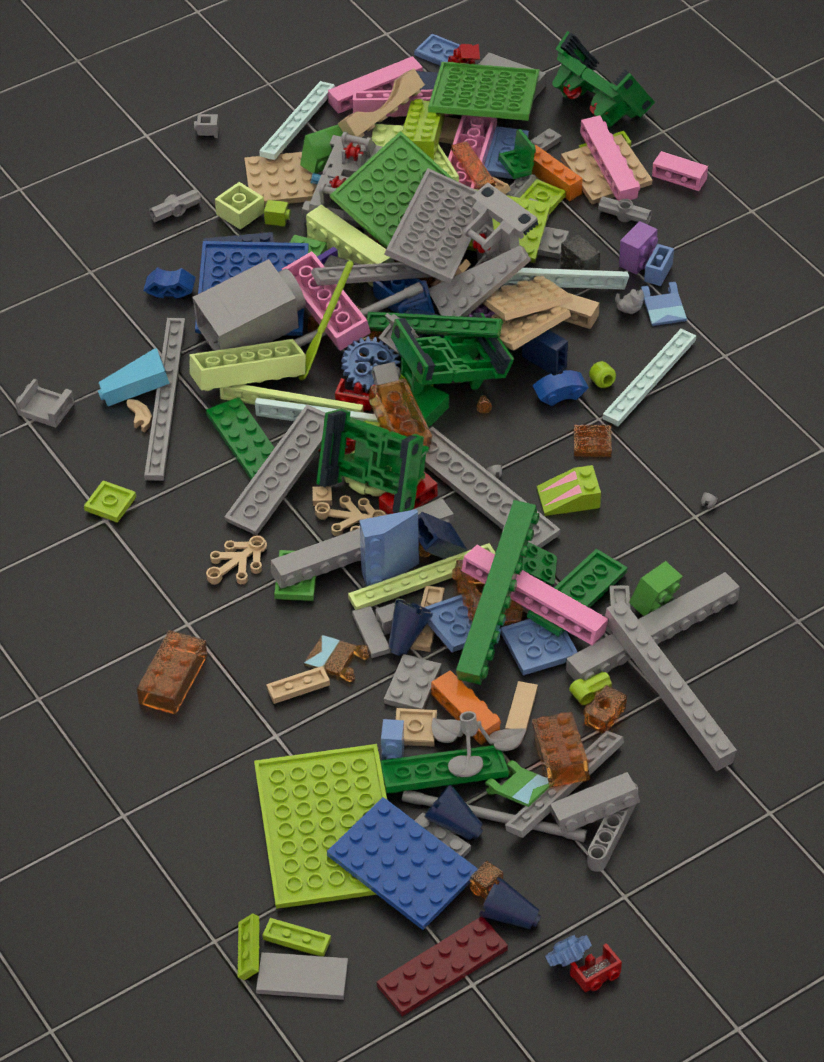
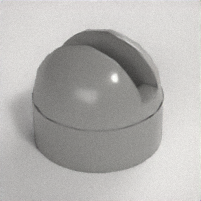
[486,465,502,479]
[701,492,718,508]

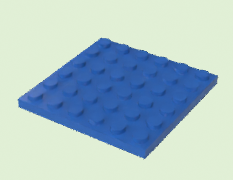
[195,241,309,336]

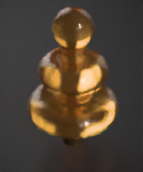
[477,395,492,413]

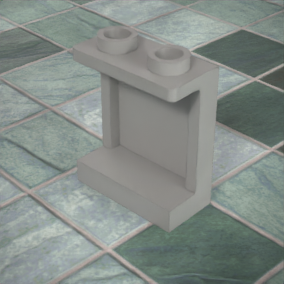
[15,379,74,427]

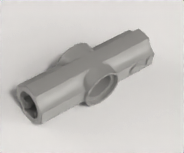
[149,189,201,222]
[598,196,652,225]

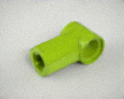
[569,672,612,705]

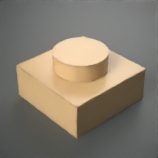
[313,486,332,506]

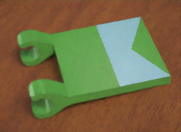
[485,760,554,807]

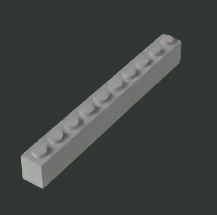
[271,499,453,589]
[566,572,740,681]
[605,600,737,771]

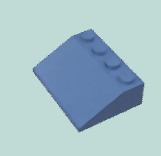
[359,509,419,587]

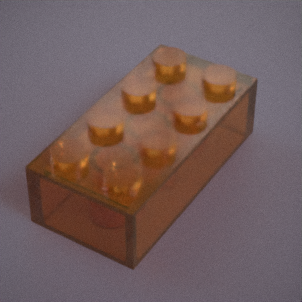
[368,378,432,449]
[137,630,207,714]
[532,712,590,788]

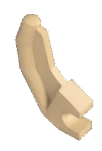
[126,399,153,433]

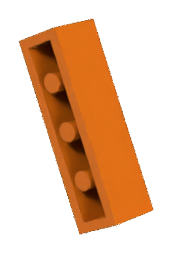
[532,145,583,201]
[431,670,501,745]

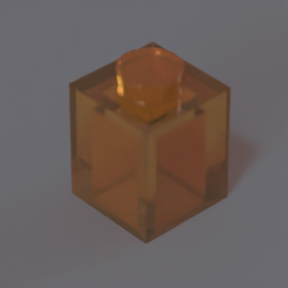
[470,861,503,900]

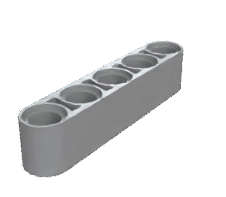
[587,782,638,872]

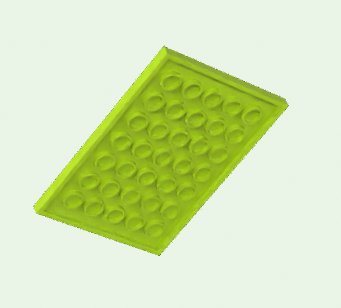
[254,744,387,909]

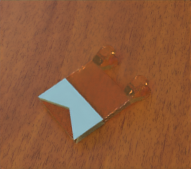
[304,635,369,682]

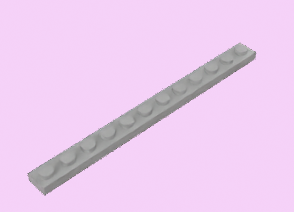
[144,318,185,481]

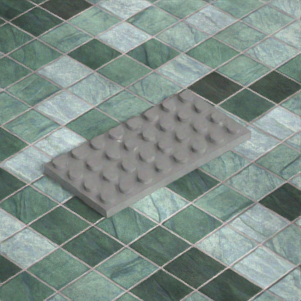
[384,168,477,284]

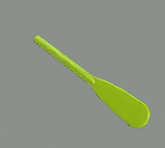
[298,261,354,380]

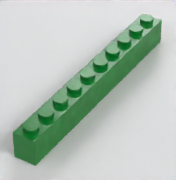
[456,500,539,685]

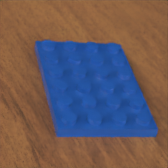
[327,797,479,930]

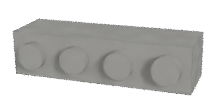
[550,772,640,834]

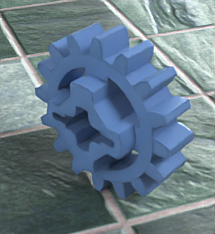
[545,935,592,967]

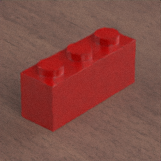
[379,472,438,515]

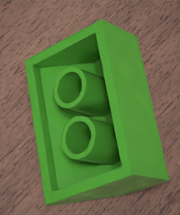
[300,125,343,174]

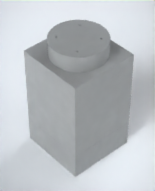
[193,259,306,351]

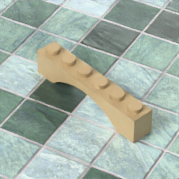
[338,68,425,137]

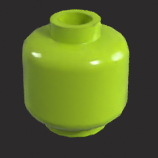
[589,361,616,388]

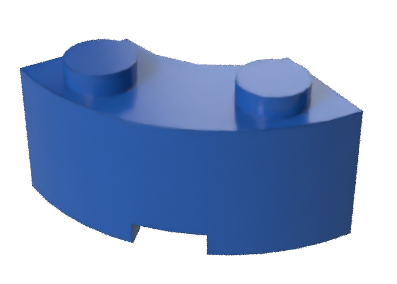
[143,267,196,298]
[533,370,589,406]

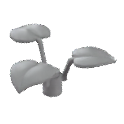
[432,711,526,777]

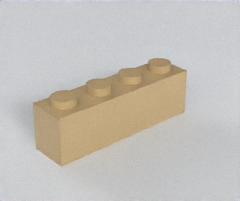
[560,293,599,329]

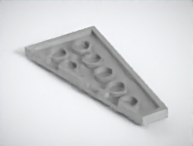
[429,245,531,317]

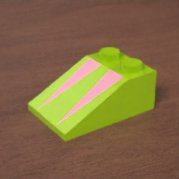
[537,465,601,516]

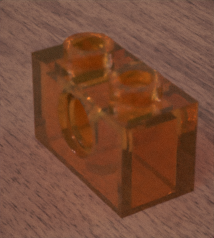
[583,685,627,734]

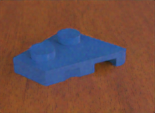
[396,280,435,314]

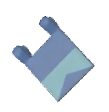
[641,282,687,326]

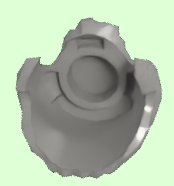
[615,289,645,314]

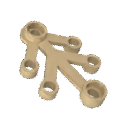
[315,495,386,536]
[206,536,267,585]

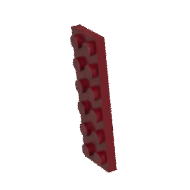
[376,916,508,1017]

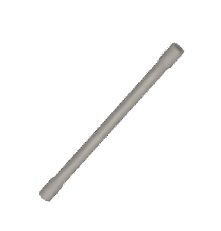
[294,282,424,347]
[402,790,587,842]

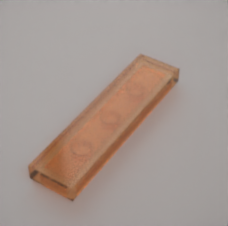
[451,141,496,189]

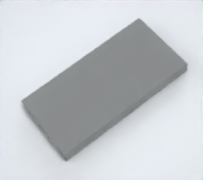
[256,952,348,1000]

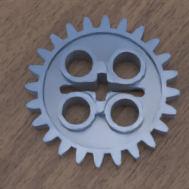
[341,336,400,393]

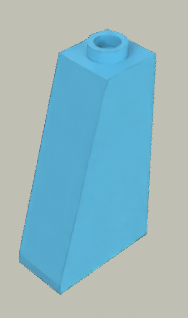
[98,348,170,406]

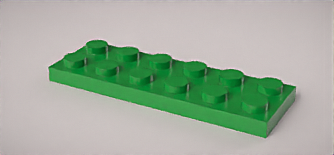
[206,397,274,480]
[527,549,628,637]
[380,745,509,793]

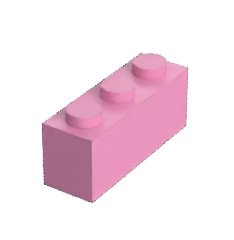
[652,151,708,191]

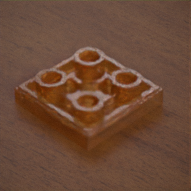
[574,424,612,457]

